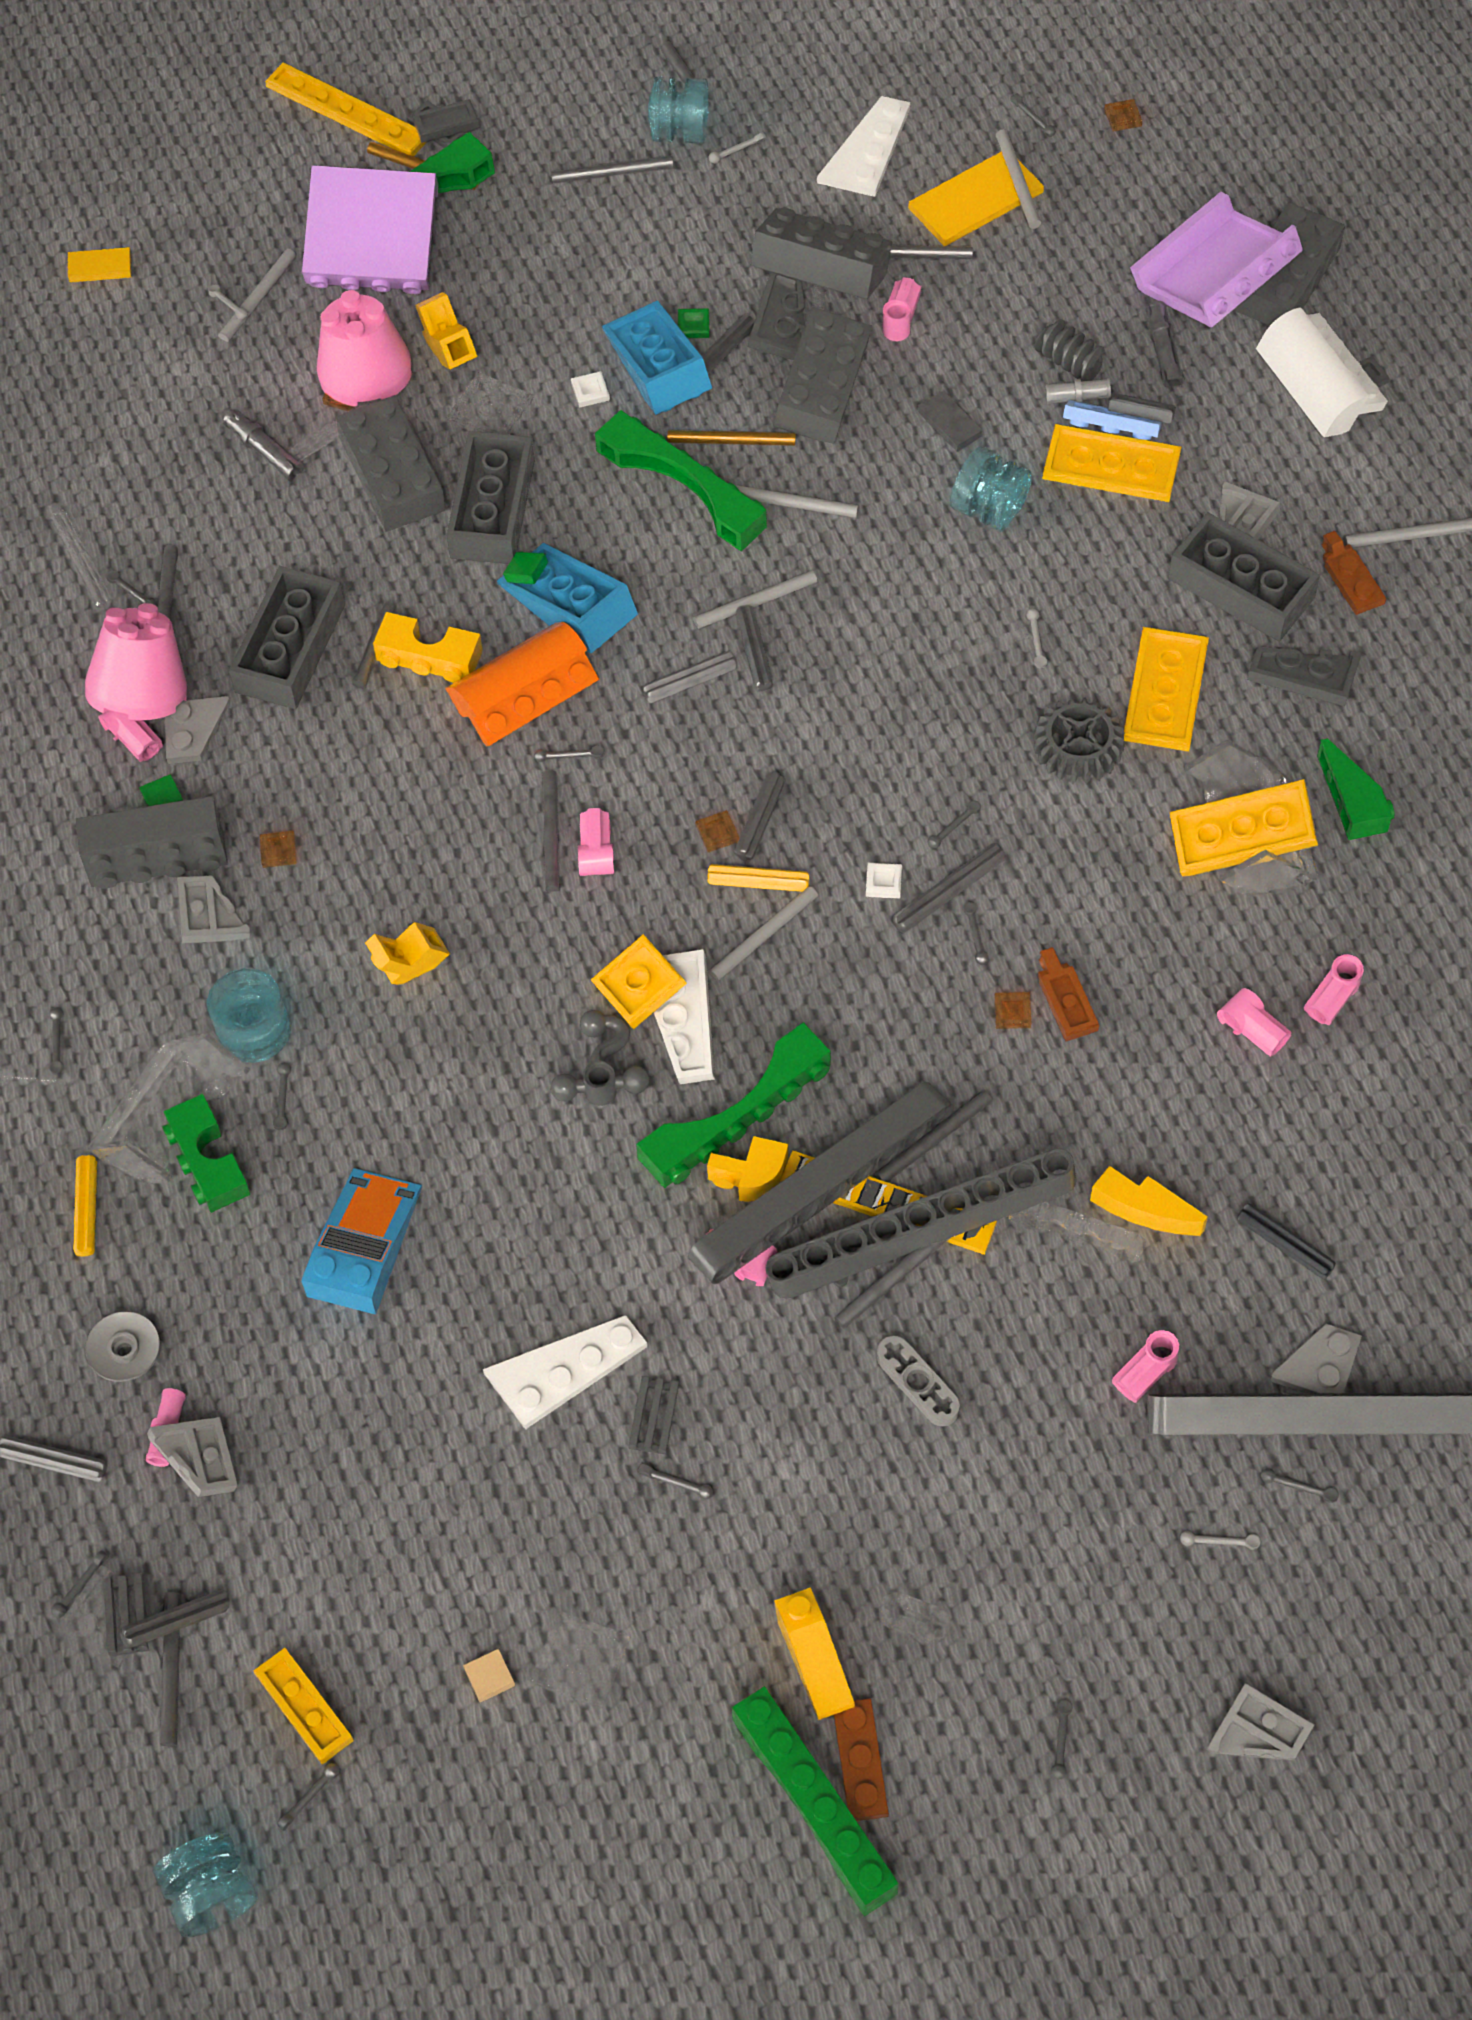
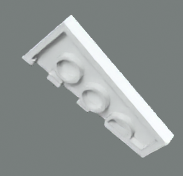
[817,96,910,197]
[654,949,715,1084]
[483,1315,647,1429]

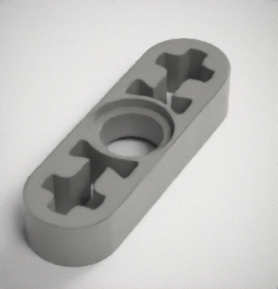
[877,1336,960,1426]

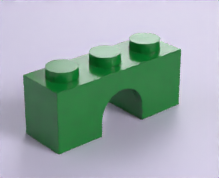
[162,1094,250,1213]

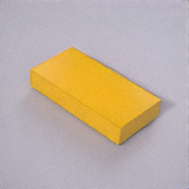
[68,247,131,282]

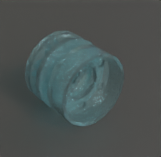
[648,77,708,144]
[950,446,1032,532]
[206,968,291,1063]
[153,1832,258,1938]

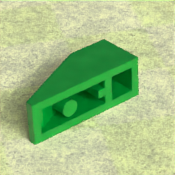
[1317,738,1395,840]

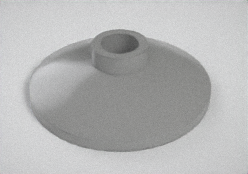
[85,1312,160,1382]

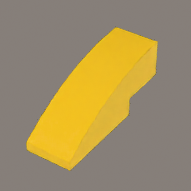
[1090,1166,1208,1236]

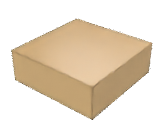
[463,1649,515,1703]

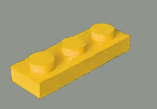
[253,1648,354,1765]

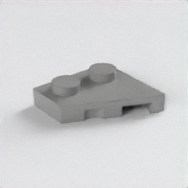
[1220,482,1280,540]
[165,696,230,764]
[177,875,250,943]
[1271,1324,1362,1393]
[147,1417,238,1497]
[1207,1683,1314,1761]

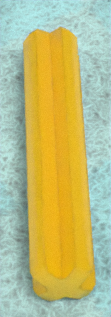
[707,864,810,892]
[73,1155,97,1257]

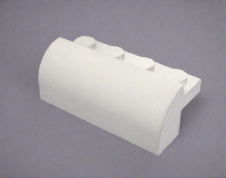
[1256,307,1388,437]

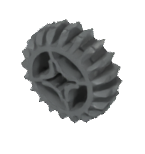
[1033,697,1125,785]

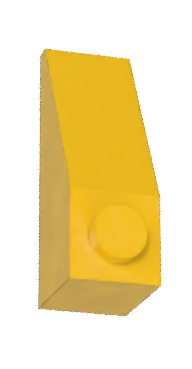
[774,1587,855,1720]

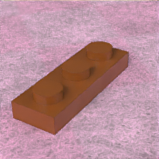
[833,1699,889,1821]

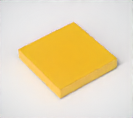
[591,934,687,1029]

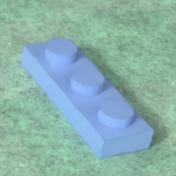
[1063,400,1162,440]

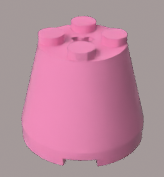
[317,290,412,406]
[85,603,187,720]

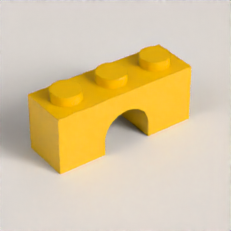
[373,612,483,683]

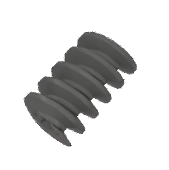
[1034,319,1104,381]

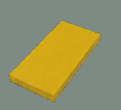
[908,151,1044,246]
[1042,424,1181,502]
[1124,627,1209,751]
[1170,779,1318,876]

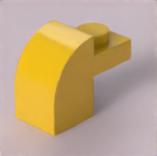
[415,292,478,370]
[365,922,450,985]
[707,1136,789,1202]

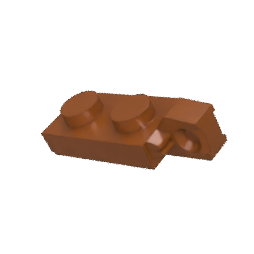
[1321,531,1386,615]
[1037,947,1099,1042]

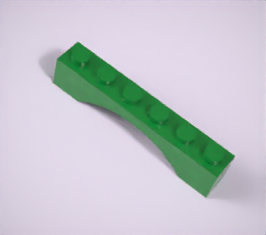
[408,132,495,194]
[595,410,767,552]
[636,1022,831,1188]
[732,1686,899,1917]

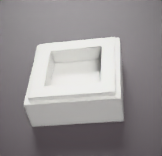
[571,371,610,408]
[866,863,902,899]

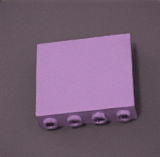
[302,166,438,294]
[1130,192,1303,328]

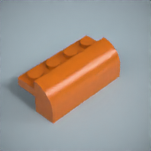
[445,622,599,746]

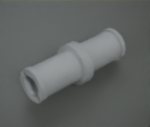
[1045,378,1111,405]

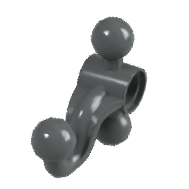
[550,1010,650,1106]

